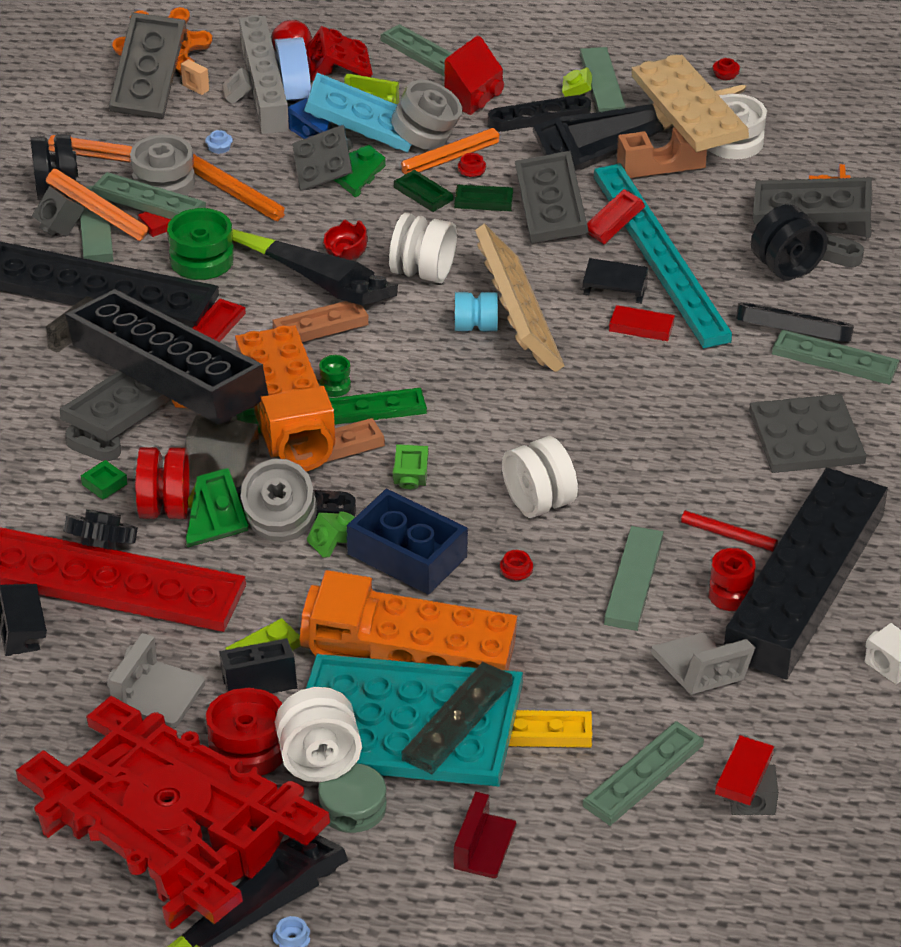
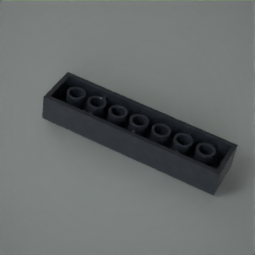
[65,289,269,425]
[724,467,888,680]

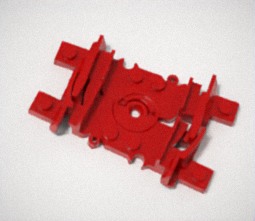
[15,696,330,929]

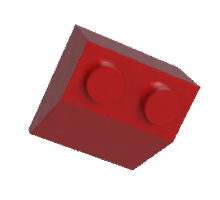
[444,35,504,115]

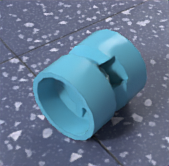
[455,292,498,332]

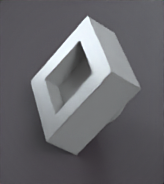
[223,67,252,104]

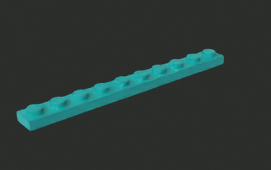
[594,163,732,348]

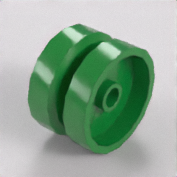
[167,208,234,280]

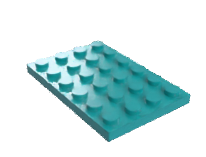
[306,654,523,787]

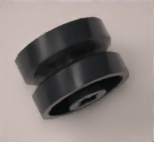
[30,133,78,200]
[751,204,828,281]

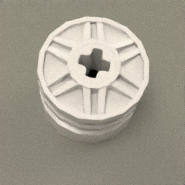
[389,213,457,284]

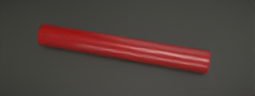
[681,510,778,552]

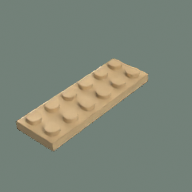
[632,55,749,152]
[475,223,565,372]

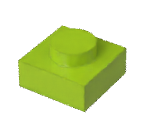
[562,67,592,97]

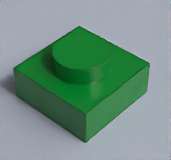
[81,460,128,500]

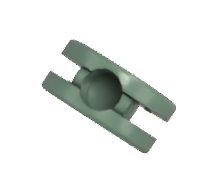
[318,763,387,833]

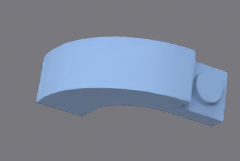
[275,37,311,102]

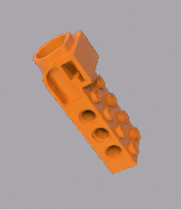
[235,325,336,471]
[300,570,518,671]

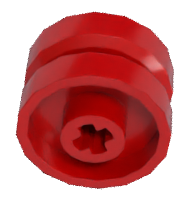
[135,447,190,519]
[206,688,283,776]

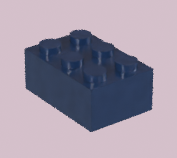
[347,488,468,595]

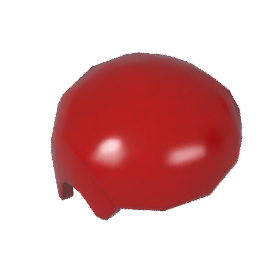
[271,20,312,51]
[323,220,368,261]

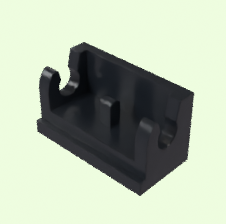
[583,258,648,304]
[0,584,47,656]
[219,638,298,694]

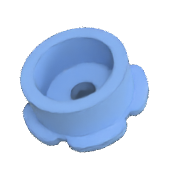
[205,130,233,154]
[273,916,310,947]

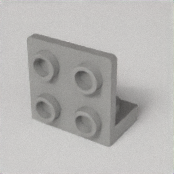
[651,633,755,695]

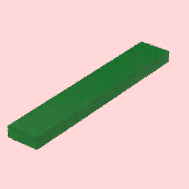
[236,388,427,435]

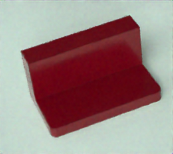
[454,791,516,878]

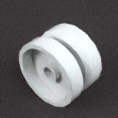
[707,94,767,159]
[502,436,578,518]
[275,687,362,782]

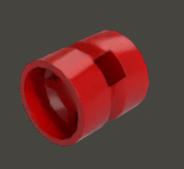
[709,548,756,611]

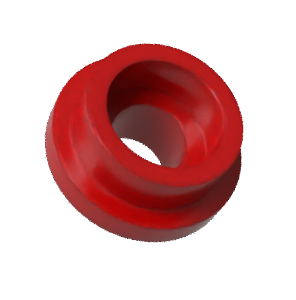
[713,58,740,80]
[458,153,486,177]
[500,550,533,580]

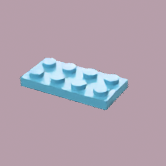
[304,73,411,153]

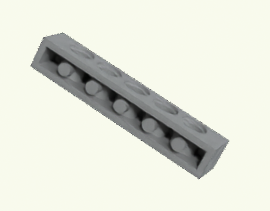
[239,15,289,134]

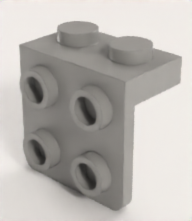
[107,633,205,728]

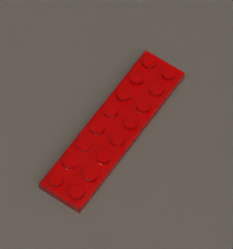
[0,527,246,632]

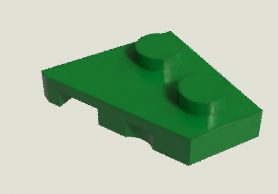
[334,145,386,198]
[186,468,248,548]

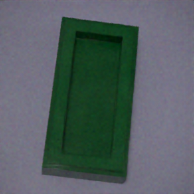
[394,170,453,212]
[454,185,514,211]

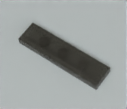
[401,662,513,774]

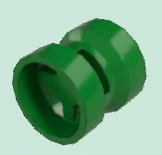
[319,355,351,397]

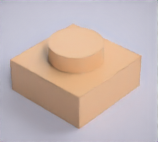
[181,59,209,95]

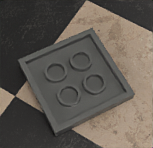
[749,394,866,473]

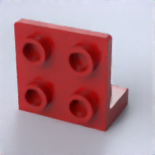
[306,26,373,81]

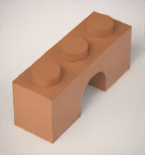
[617,128,707,178]

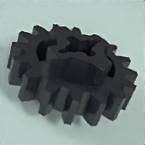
[64,509,138,550]

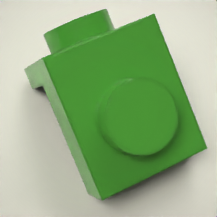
[393,444,429,490]
[307,512,355,558]

